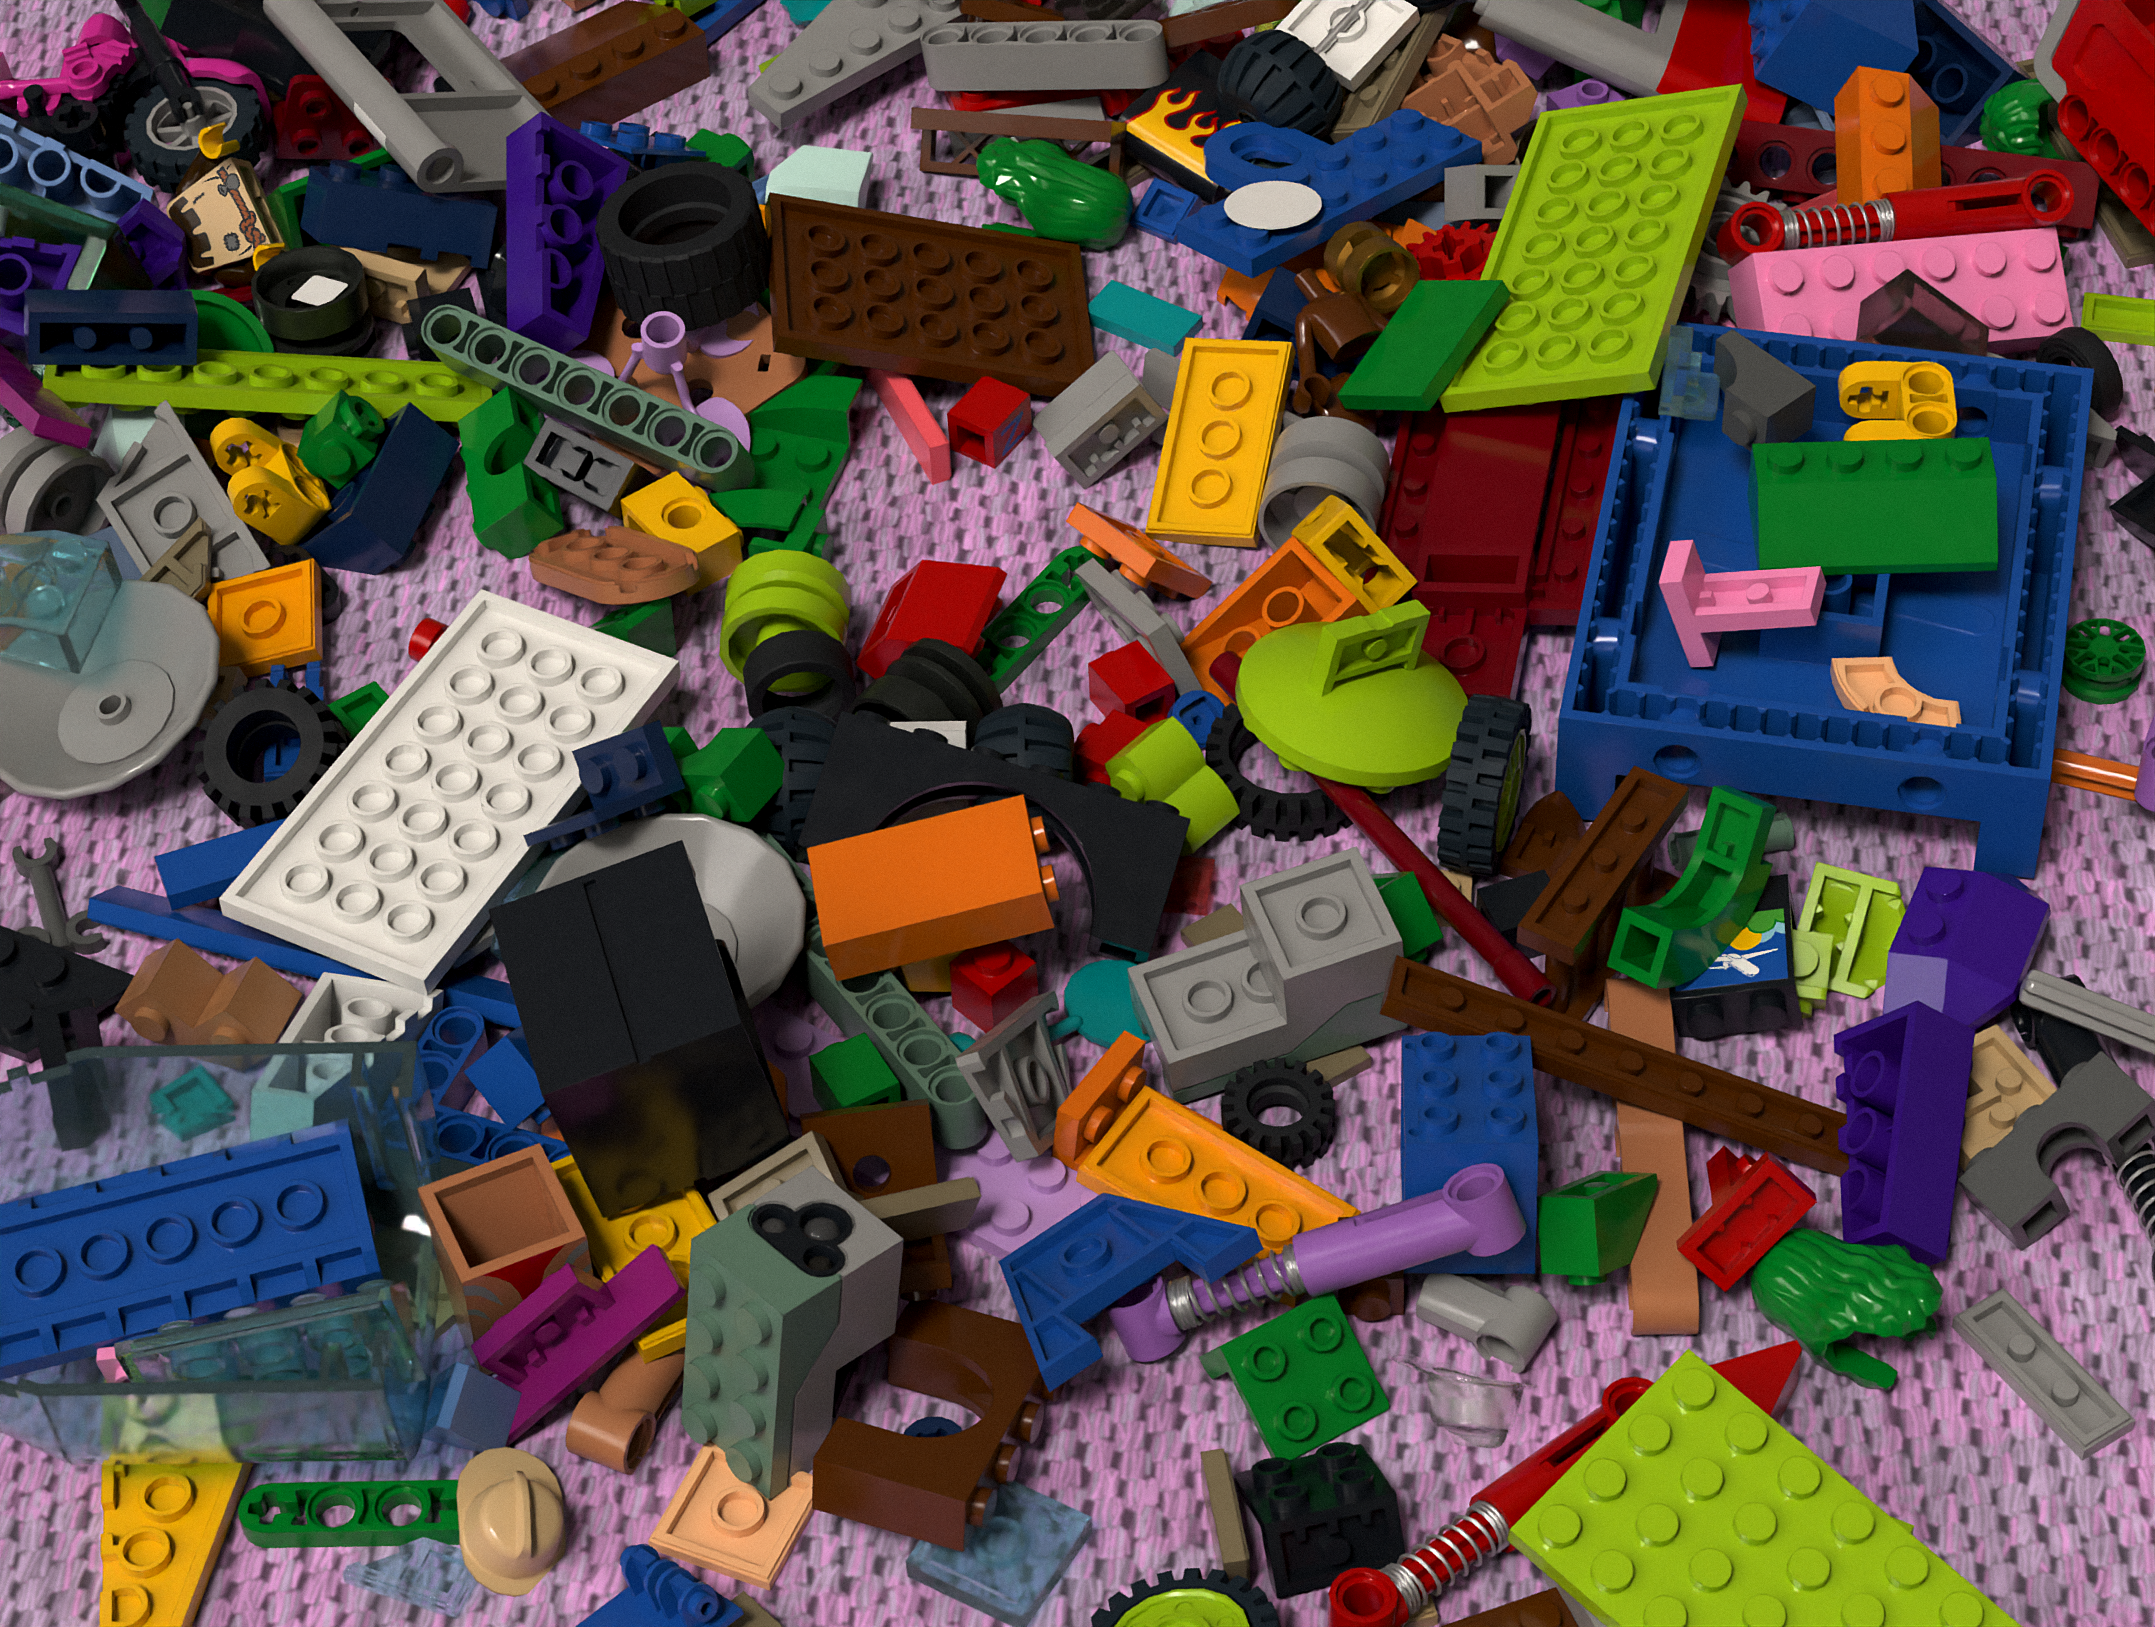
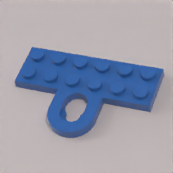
[1176,108,1482,279]

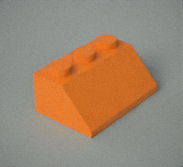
[1834,66,1942,243]

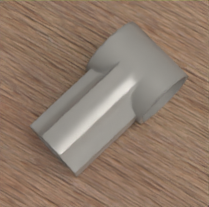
[1416,1273,1557,1374]

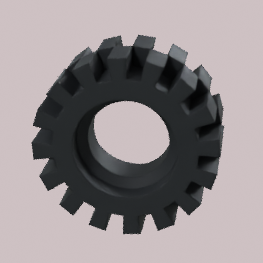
[1221,1058,1335,1171]

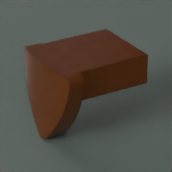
[1500,791,1586,880]

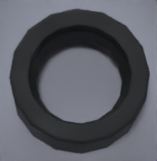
[743,629,857,723]

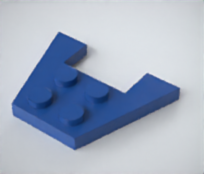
[998,1193,1263,1393]

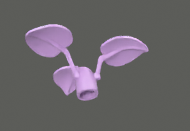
[535,302,759,468]

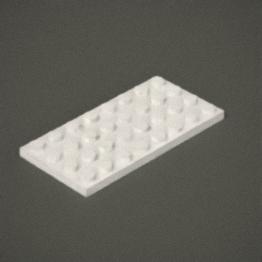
[219,589,681,996]

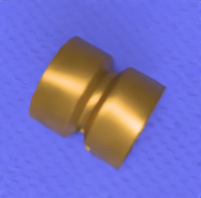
[1324,221,1420,314]

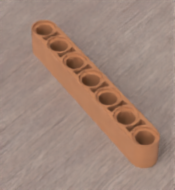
[1604,978,1699,1335]

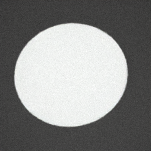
[1224,181,1322,229]

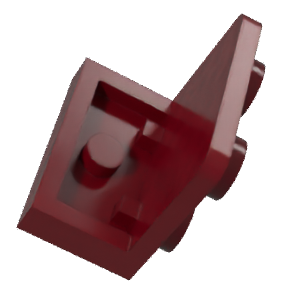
[269,74,394,160]

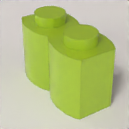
[1105,716,1240,858]

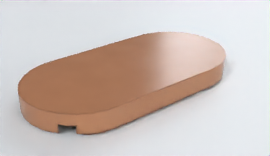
[528,526,701,605]

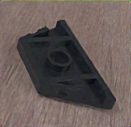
[0,925,135,1064]

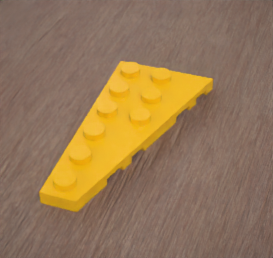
[99,1332,287,1627]

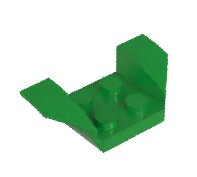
[708,375,863,532]

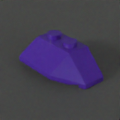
[1882,867,2051,1030]

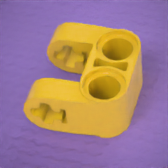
[1838,361,1957,441]
[210,418,331,546]

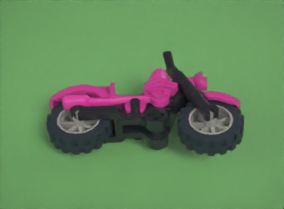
[0,0,272,194]

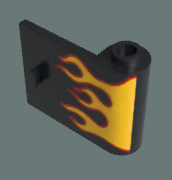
[1110,48,1248,205]

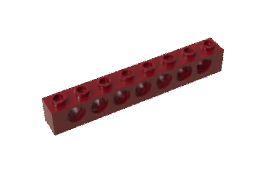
[1724,120,2100,238]

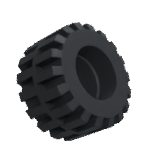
[194,679,353,830]

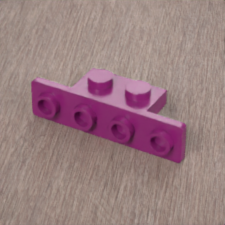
[471,1244,686,1447]

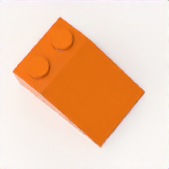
[1179,536,1370,707]

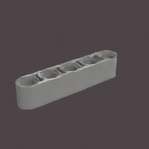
[920,20,1170,91]

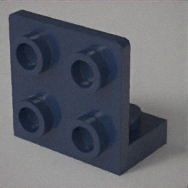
[523,720,685,851]

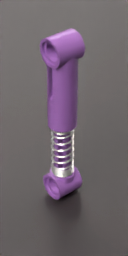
[1105,1163,1527,1362]

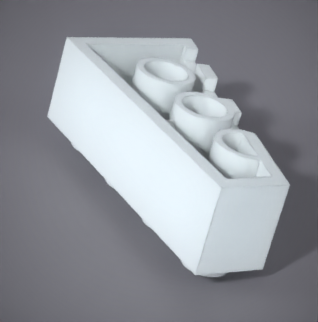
[250,972,444,1142]

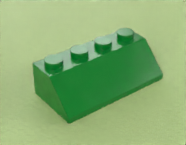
[1747,437,1998,575]

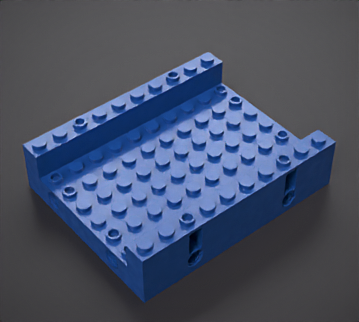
[1555,321,2094,879]

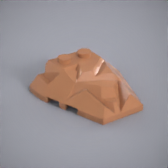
[1340,32,1538,202]

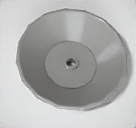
[0,579,221,800]
[535,814,807,1010]

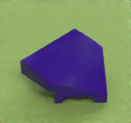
[84,197,191,291]

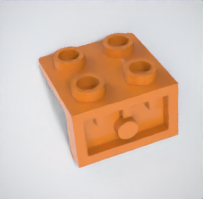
[1051,1030,1223,1172]

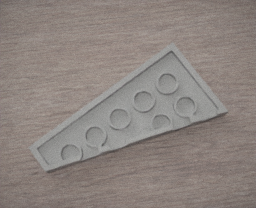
[748,0,968,130]

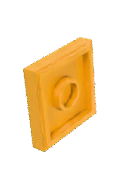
[208,558,323,678]

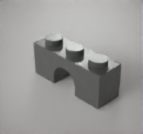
[1958,1051,2155,1251]

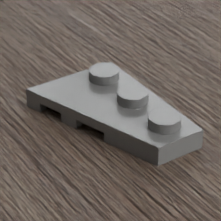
[1074,558,1203,698]

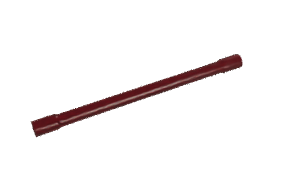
[1209,651,1556,1007]

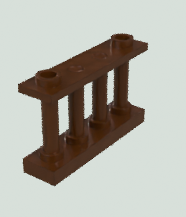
[1517,766,1689,1022]

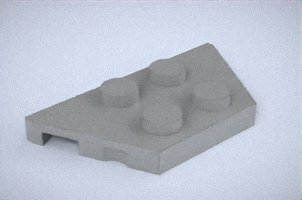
[96,400,273,584]
[955,990,1073,1163]

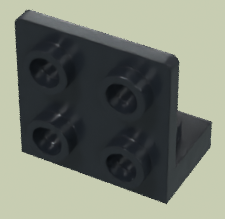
[1235,1442,1407,1599]

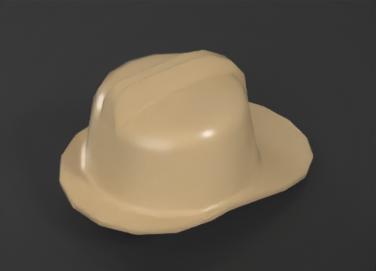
[456,1447,566,1597]

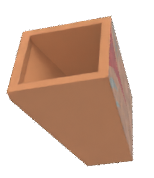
[417,1143,593,1375]

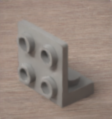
[1032,351,1169,489]

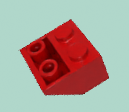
[855,560,1007,679]

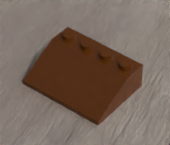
[499,0,710,129]

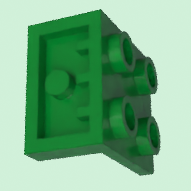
[1198,1292,1389,1460]

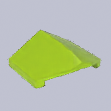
[1797,861,1906,1000]

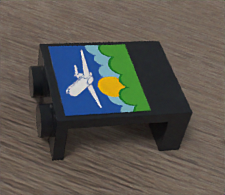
[1665,874,1803,1038]

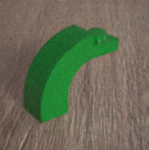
[1607,785,1777,989]

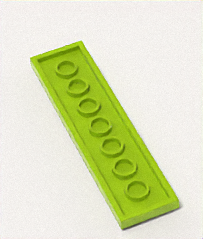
[43,349,492,428]

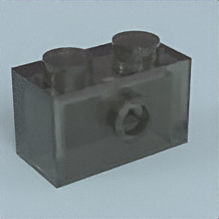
[1856,269,1989,356]

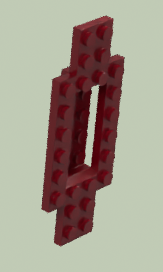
[1363,393,1624,700]

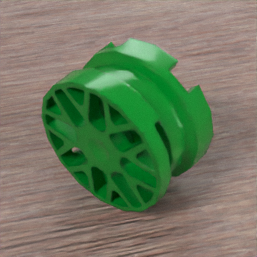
[2061,618,2146,705]

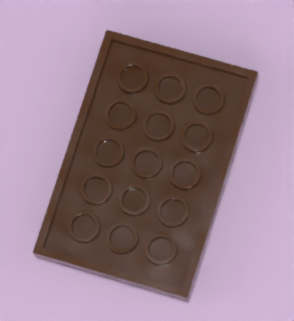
[765,192,1095,398]

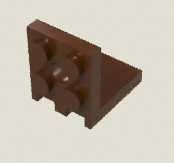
[800,1098,952,1301]

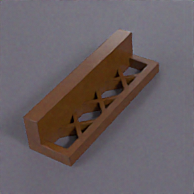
[910,107,1127,179]

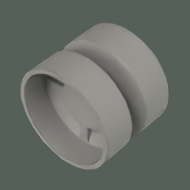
[1258,416,1390,552]

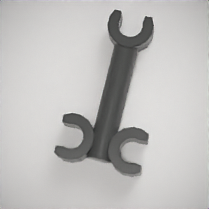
[12,837,106,955]

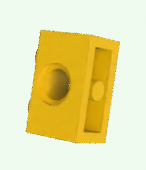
[620,471,744,597]

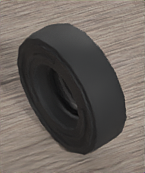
[2036,327,2123,419]

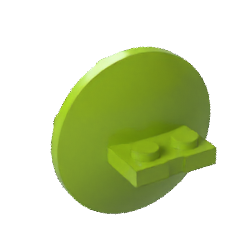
[1235,599,1468,794]

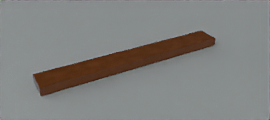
[1379,955,1849,1177]

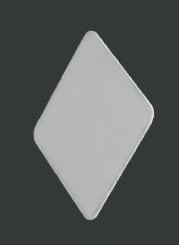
[291,275,348,306]

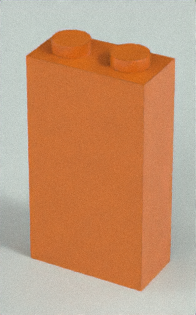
[807,794,1061,981]

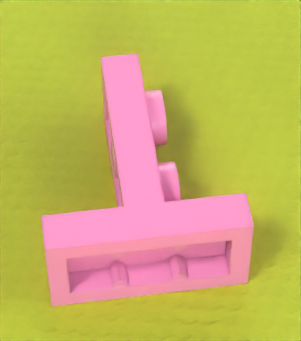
[1659,540,1827,667]

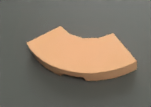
[1830,657,1962,728]

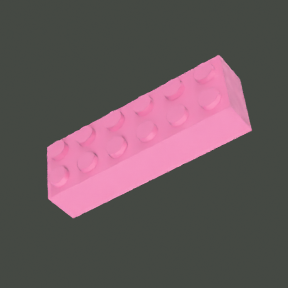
[1728,227,2074,354]

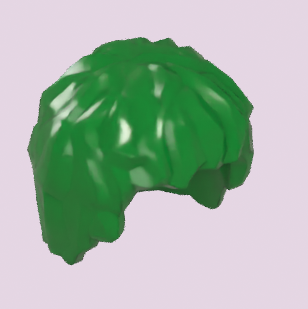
[1979,78,2065,160]

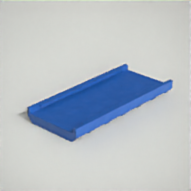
[0,1118,385,1380]

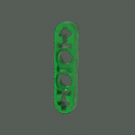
[974,546,1105,695]
[238,1480,460,1548]

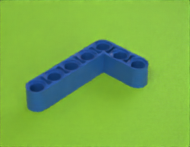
[372,1005,571,1165]

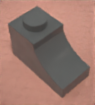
[1713,329,1816,452]

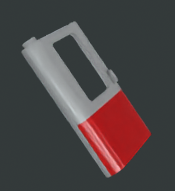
[1472,0,1788,124]

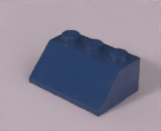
[1904,0,2032,147]
[296,402,460,575]

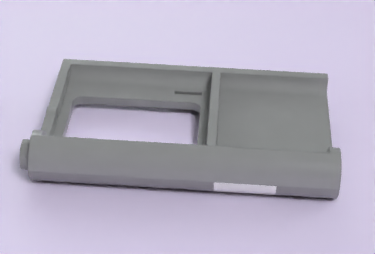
[263,0,552,193]

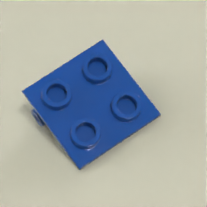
[573,120,706,178]
[575,1544,744,1627]

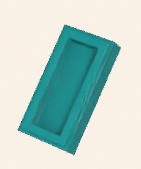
[1087,280,1203,357]

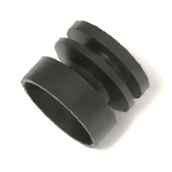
[251,245,378,358]
[847,638,1003,751]

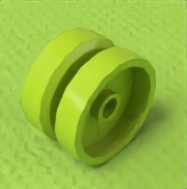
[719,549,852,692]

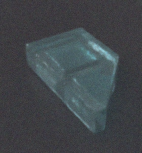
[342,1537,477,1619]

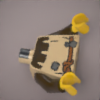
[166,122,290,287]

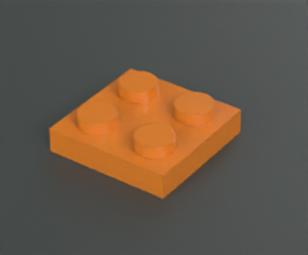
[1066,502,1213,600]

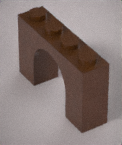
[812,1299,1065,1553]

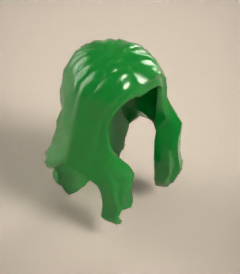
[976,137,1133,250]
[1750,1227,1944,1391]

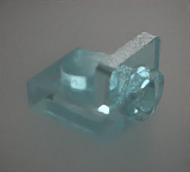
[1658,325,1720,421]

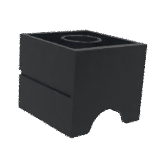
[489,840,793,1218]

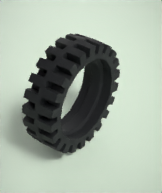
[1205,703,1377,842]

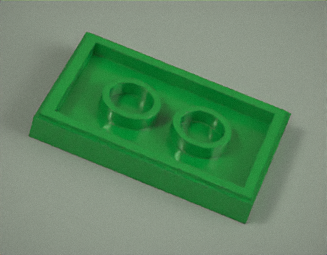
[1337,280,1511,411]

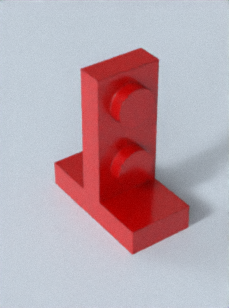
[1676,1146,1817,1292]

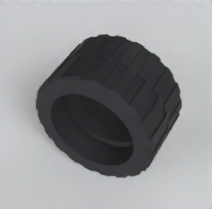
[595,161,770,331]

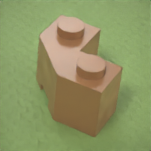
[114,938,302,1064]

